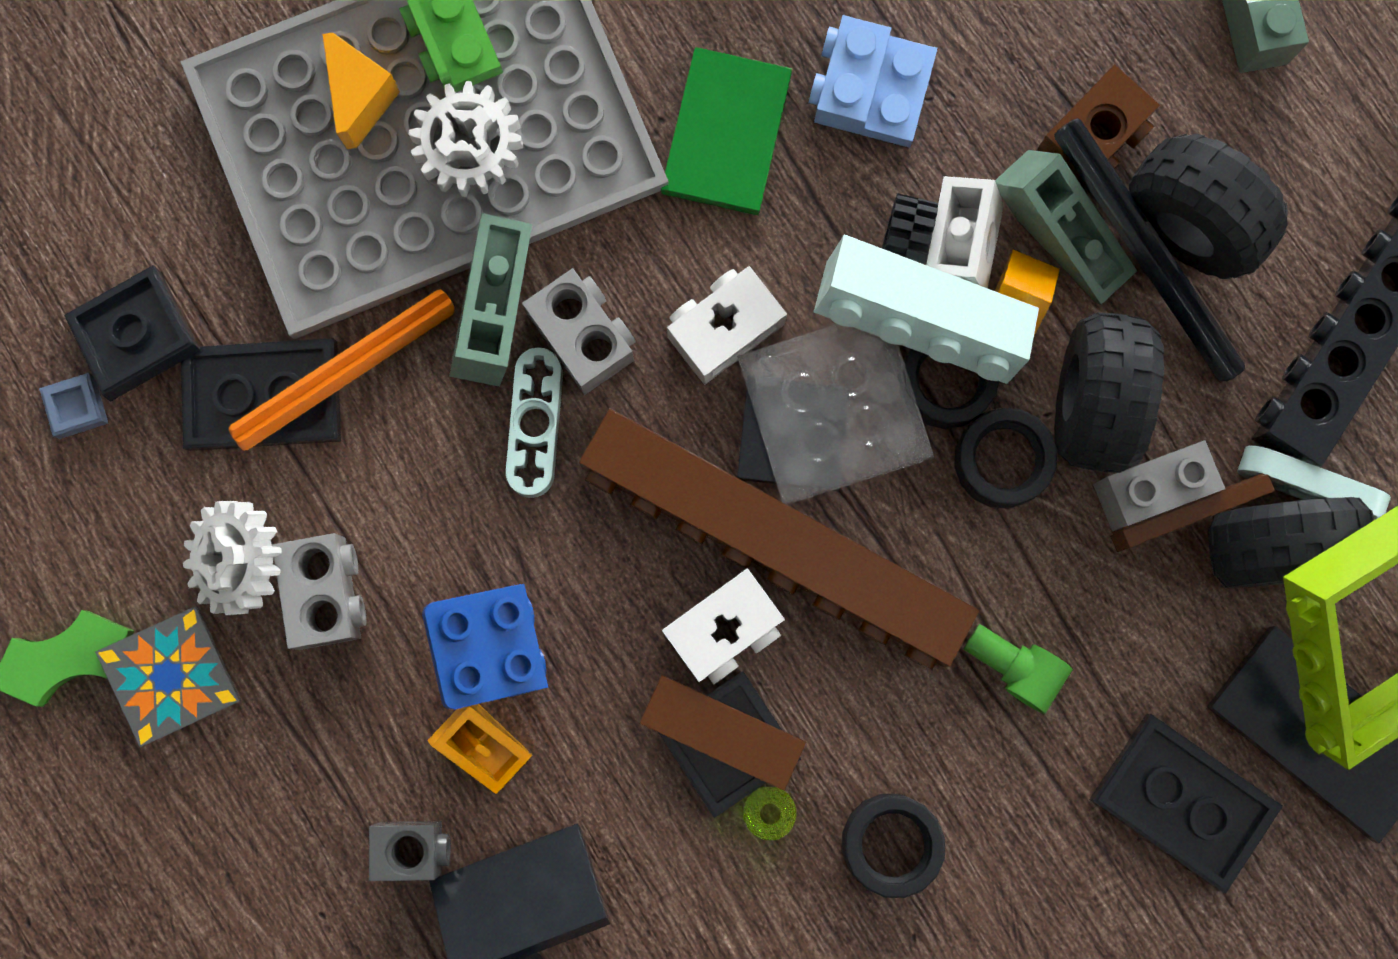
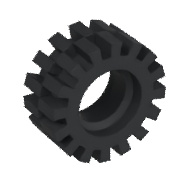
[882,193,938,264]

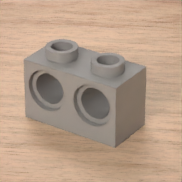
[522,268,636,395]
[1093,440,1225,532]
[272,533,366,650]

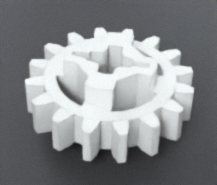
[409,81,523,197]
[183,501,282,615]

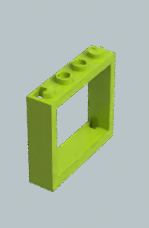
[1283,506,1398,770]

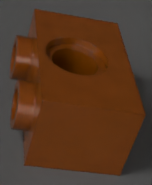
[1036,64,1160,188]

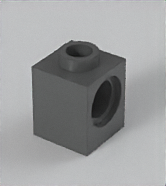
[369,821,451,881]

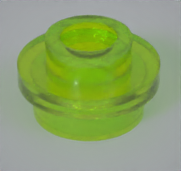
[743,786,796,840]

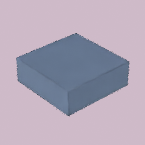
[39,373,109,439]

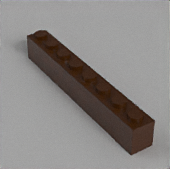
[579,408,980,671]

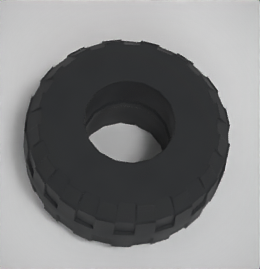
[1129,134,1288,279]
[1054,312,1164,473]
[1208,497,1374,588]

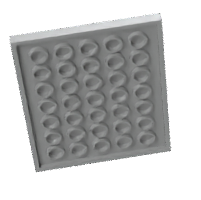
[180,0,669,339]

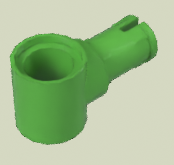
[963,624,1073,714]

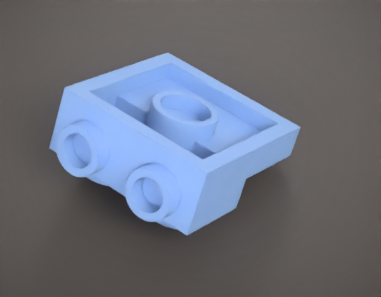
[809,15,938,148]

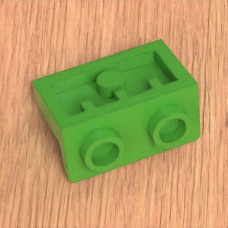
[399,0,503,93]

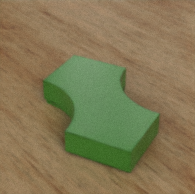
[0,610,135,707]

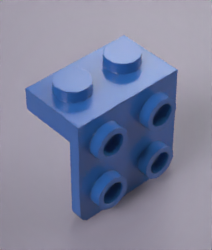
[422,584,548,710]

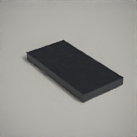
[1207,626,1398,843]

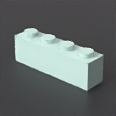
[814,234,1039,384]

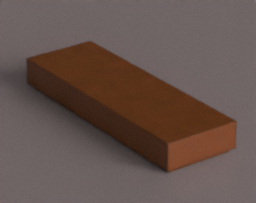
[1110,473,1275,552]
[639,675,806,791]

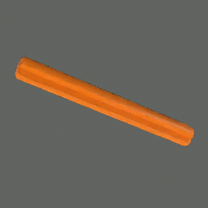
[229,289,455,451]

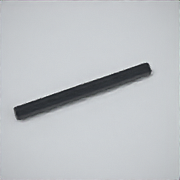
[1054,118,1245,382]

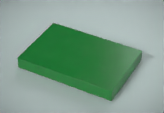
[661,47,793,216]

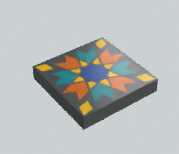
[95,606,241,747]

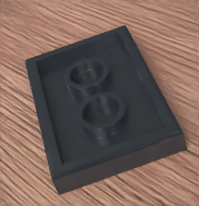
[181,338,341,451]
[1089,714,1283,894]
[429,823,611,959]

